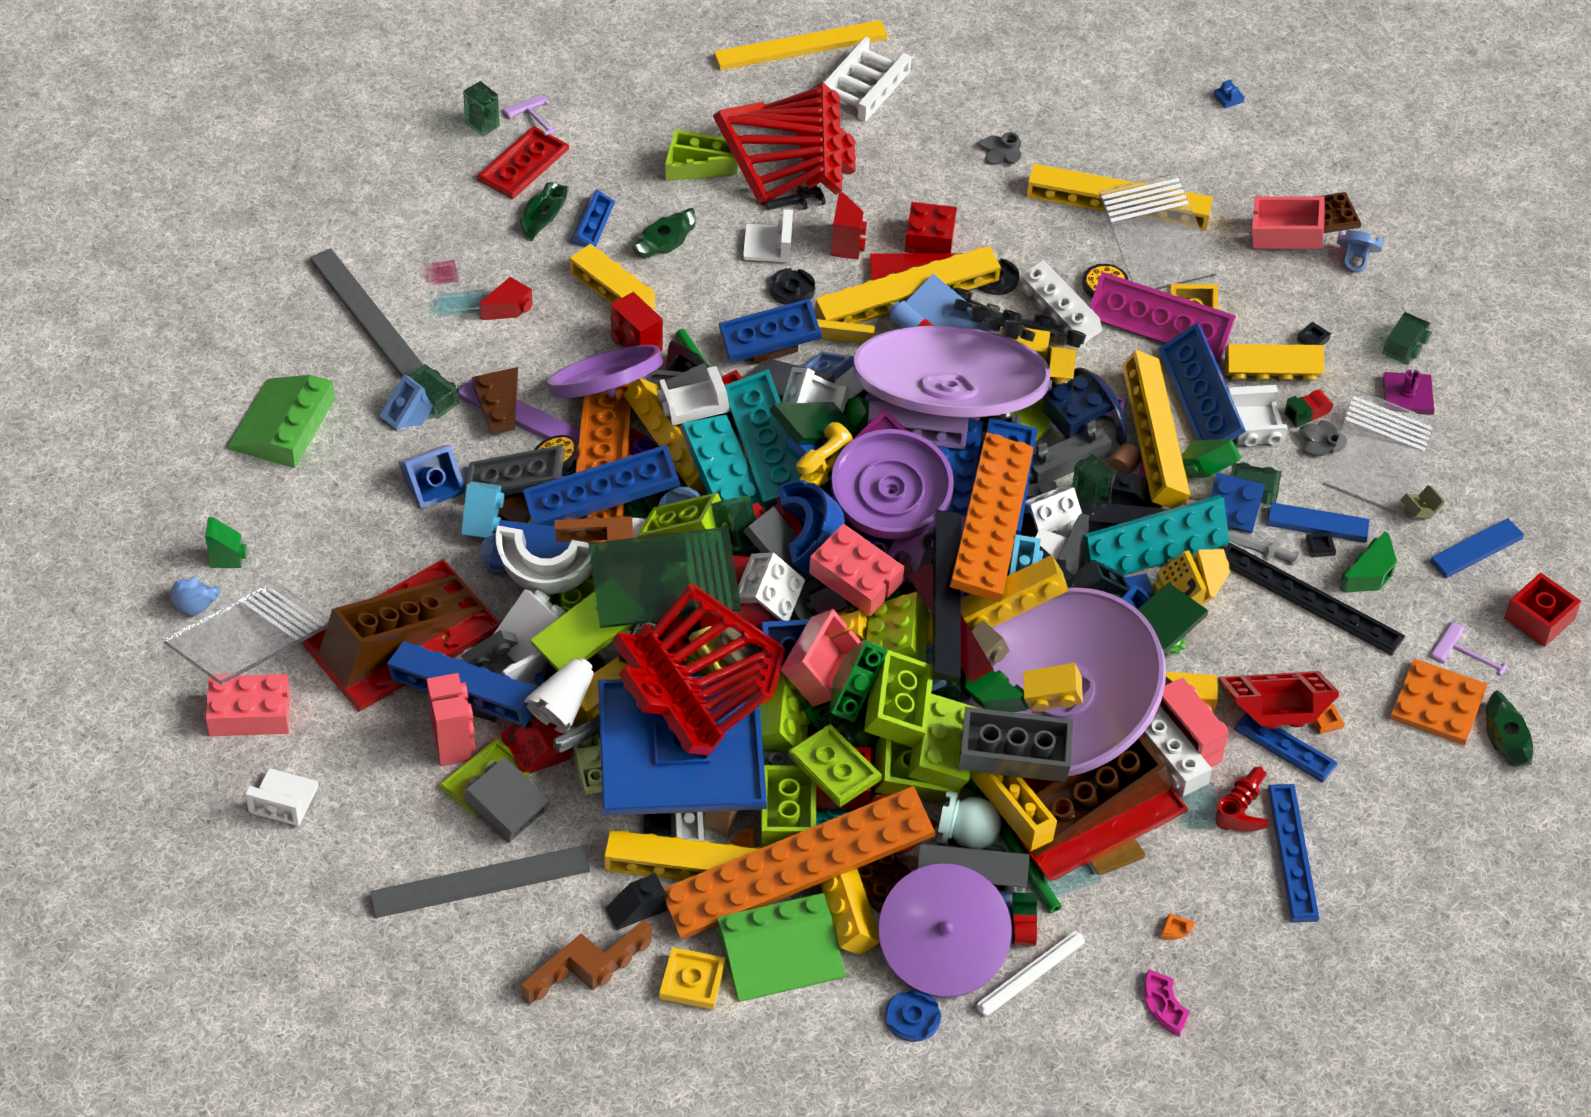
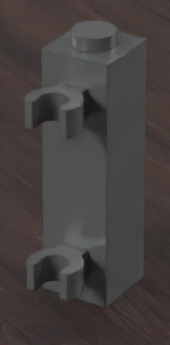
[1029,420,1112,484]

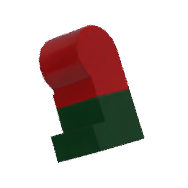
[1284,389,1333,428]
[1011,892,1037,946]

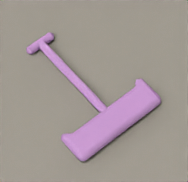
[503,95,558,136]
[1430,622,1508,676]

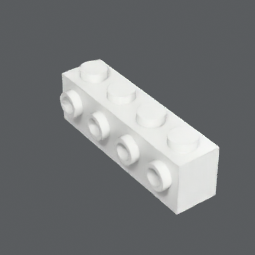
[1021,260,1102,345]
[1142,705,1212,797]

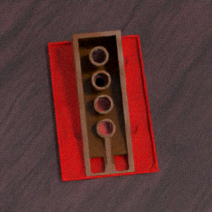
[302,559,501,712]
[999,735,1188,882]

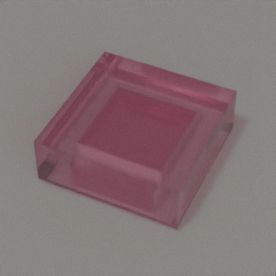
[431,260,459,285]

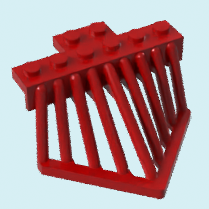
[713,81,856,205]
[612,584,786,755]

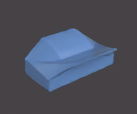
[379,375,433,430]

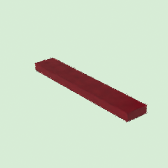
[909,562,994,683]

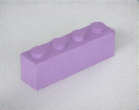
[867,400,969,449]

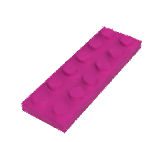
[1090,272,1237,361]

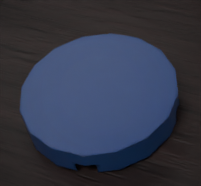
[885,990,941,1042]

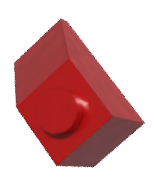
[479,277,533,320]

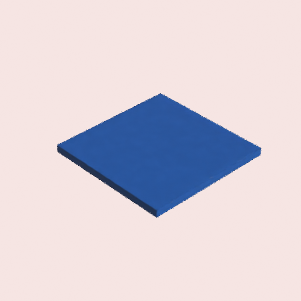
[598,676,767,816]

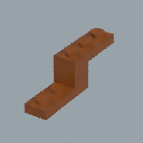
[555,515,686,567]
[521,919,652,1005]

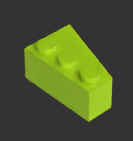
[665,129,739,181]

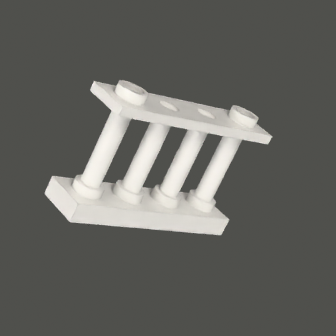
[823,37,911,122]

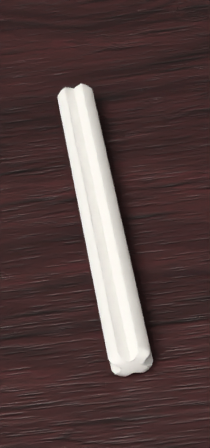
[976,931,1085,1017]

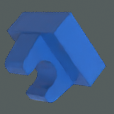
[1213,79,1245,109]

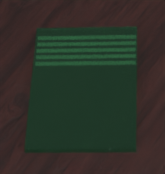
[589,527,741,628]

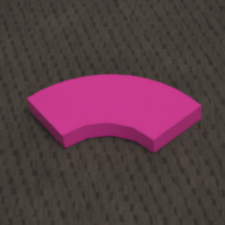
[1144,969,1190,1037]

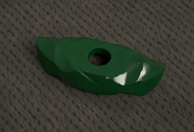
[520,182,569,241]
[632,208,696,258]
[1485,690,1533,766]

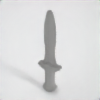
[1228,530,1300,565]

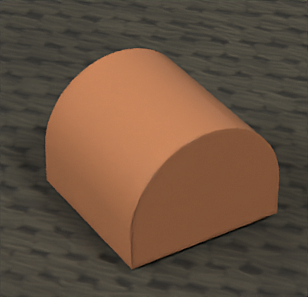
[1108,443,1141,473]

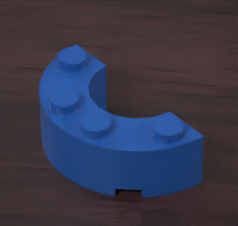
[778,480,845,578]

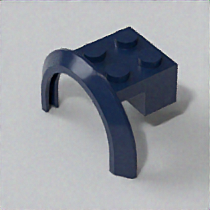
[1043,367,1127,446]

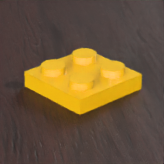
[659,947,726,1010]

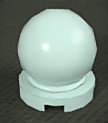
[936,791,1001,850]

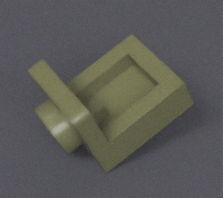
[1400,485,1445,519]

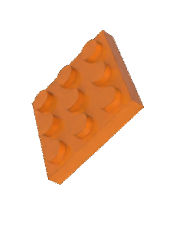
[1390,658,1488,745]

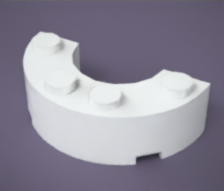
[496,525,600,594]

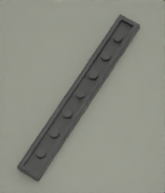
[310,248,424,378]
[370,845,590,918]

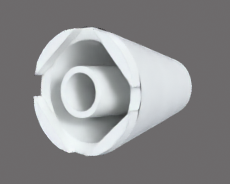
[524,658,594,733]

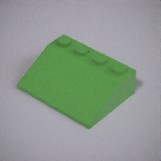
[227,375,335,468]
[717,893,846,1002]

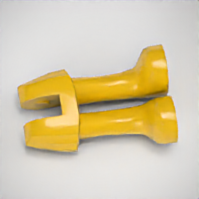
[796,422,853,487]

